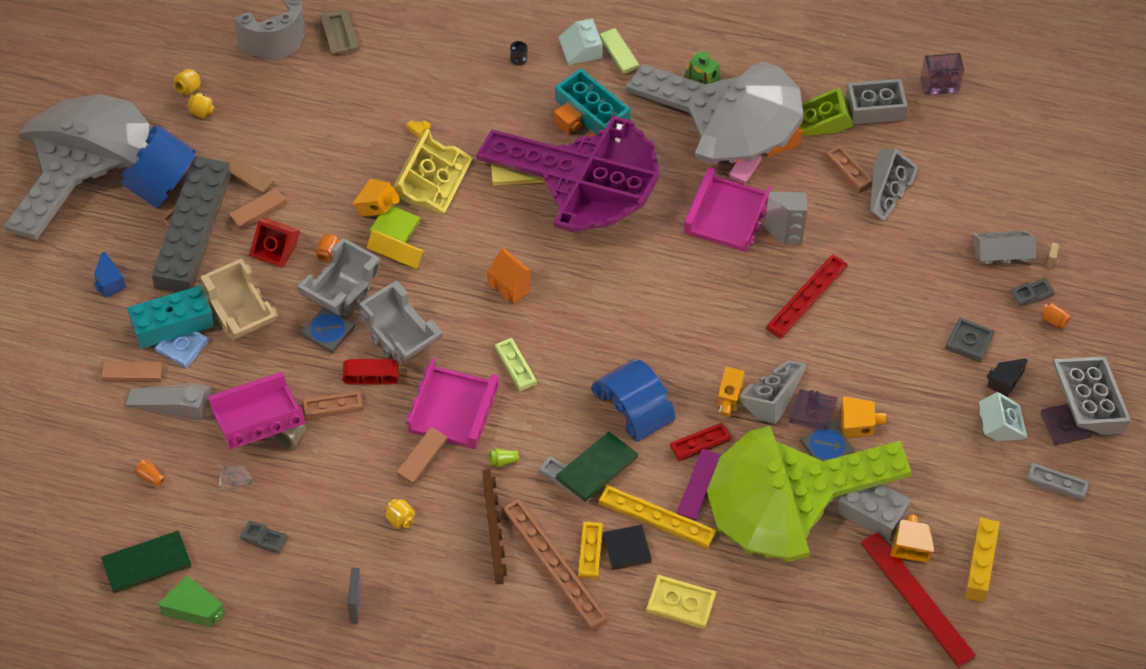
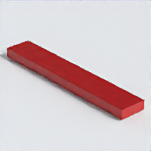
[766,254,848,339]

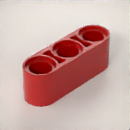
[342,359,399,385]

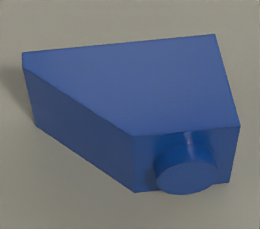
[94,251,126,298]

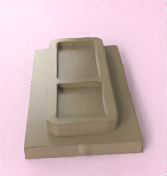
[320,8,359,56]

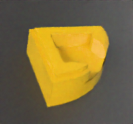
[406,121,431,138]

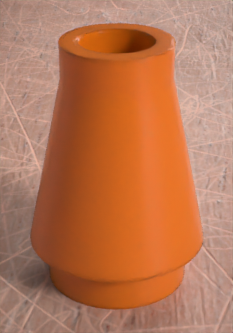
[135,459,165,487]

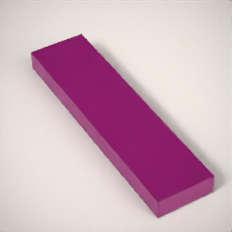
[677,449,721,521]

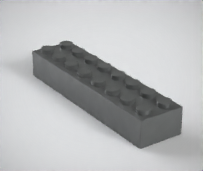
[152,156,231,292]

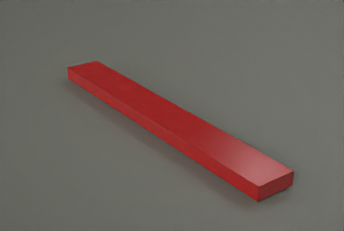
[861,532,976,668]

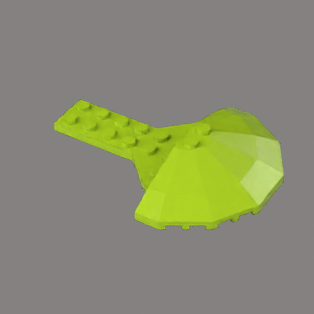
[707,426,912,562]

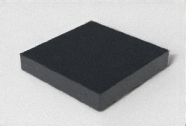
[603,524,652,570]

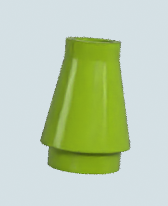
[489,448,519,468]

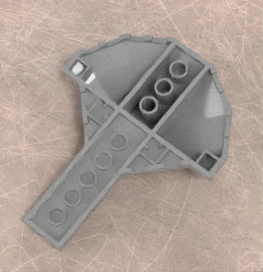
[626,61,803,164]
[4,94,151,240]

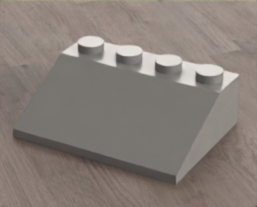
[1052,357,1131,435]

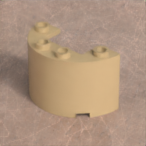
[200,258,279,341]

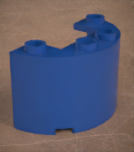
[120,125,196,208]
[591,358,675,442]

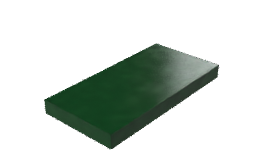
[556,432,638,502]
[101,530,192,594]

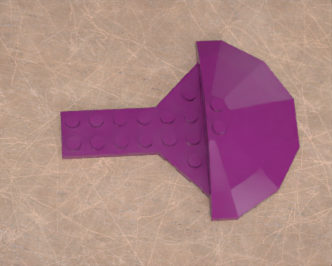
[476,116,660,232]

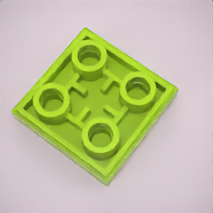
[369,205,420,243]

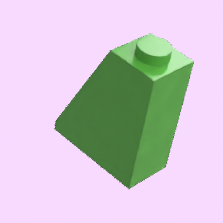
[158,575,225,627]

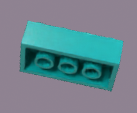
[555,68,631,135]
[127,285,214,349]

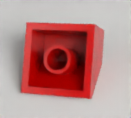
[249,218,300,268]

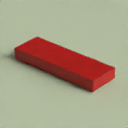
[669,422,731,462]

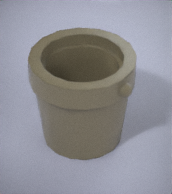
[274,425,306,450]

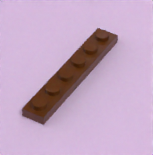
[483,469,507,585]

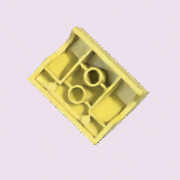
[393,129,473,214]

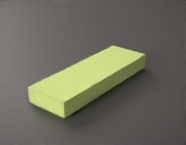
[600,28,639,74]
[495,338,537,392]

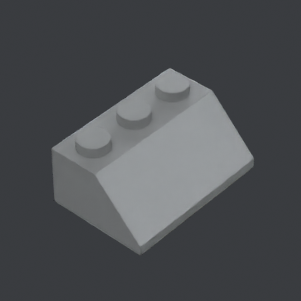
[765,192,807,245]
[972,231,1036,264]

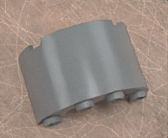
[234,0,306,60]
[297,238,380,317]
[359,280,443,363]

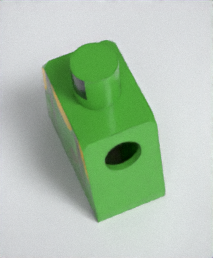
[684,52,721,84]

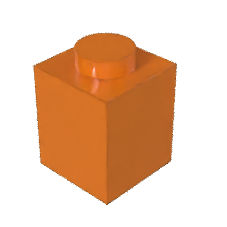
[554,102,582,135]

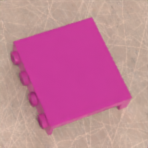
[684,167,771,252]
[406,359,499,449]
[208,372,306,450]

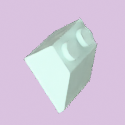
[559,18,603,65]
[979,392,1027,441]

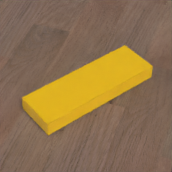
[366,230,424,269]
[578,522,603,580]

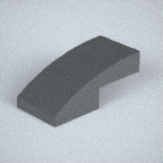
[1011,278,1054,306]
[240,521,288,554]

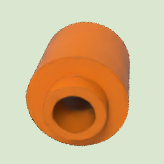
[316,234,339,263]
[1041,303,1071,329]

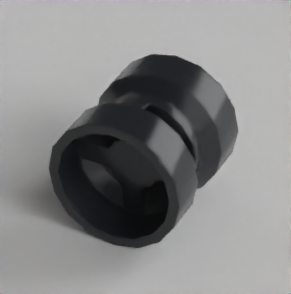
[510,41,528,66]

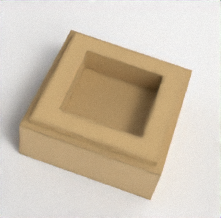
[1046,242,1059,269]

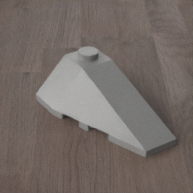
[870,148,918,221]
[739,360,806,424]
[125,383,212,420]

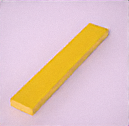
[598,485,717,549]

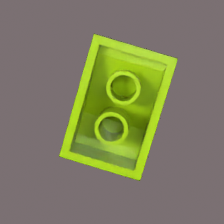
[799,87,854,136]

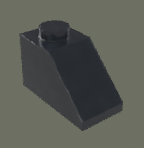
[987,358,1028,398]

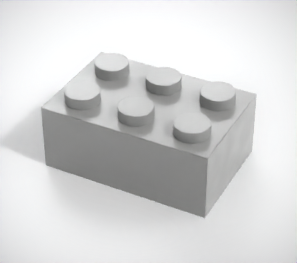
[846,79,908,124]
[837,484,911,541]

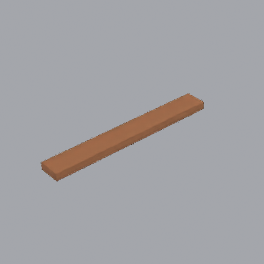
[502,499,608,631]

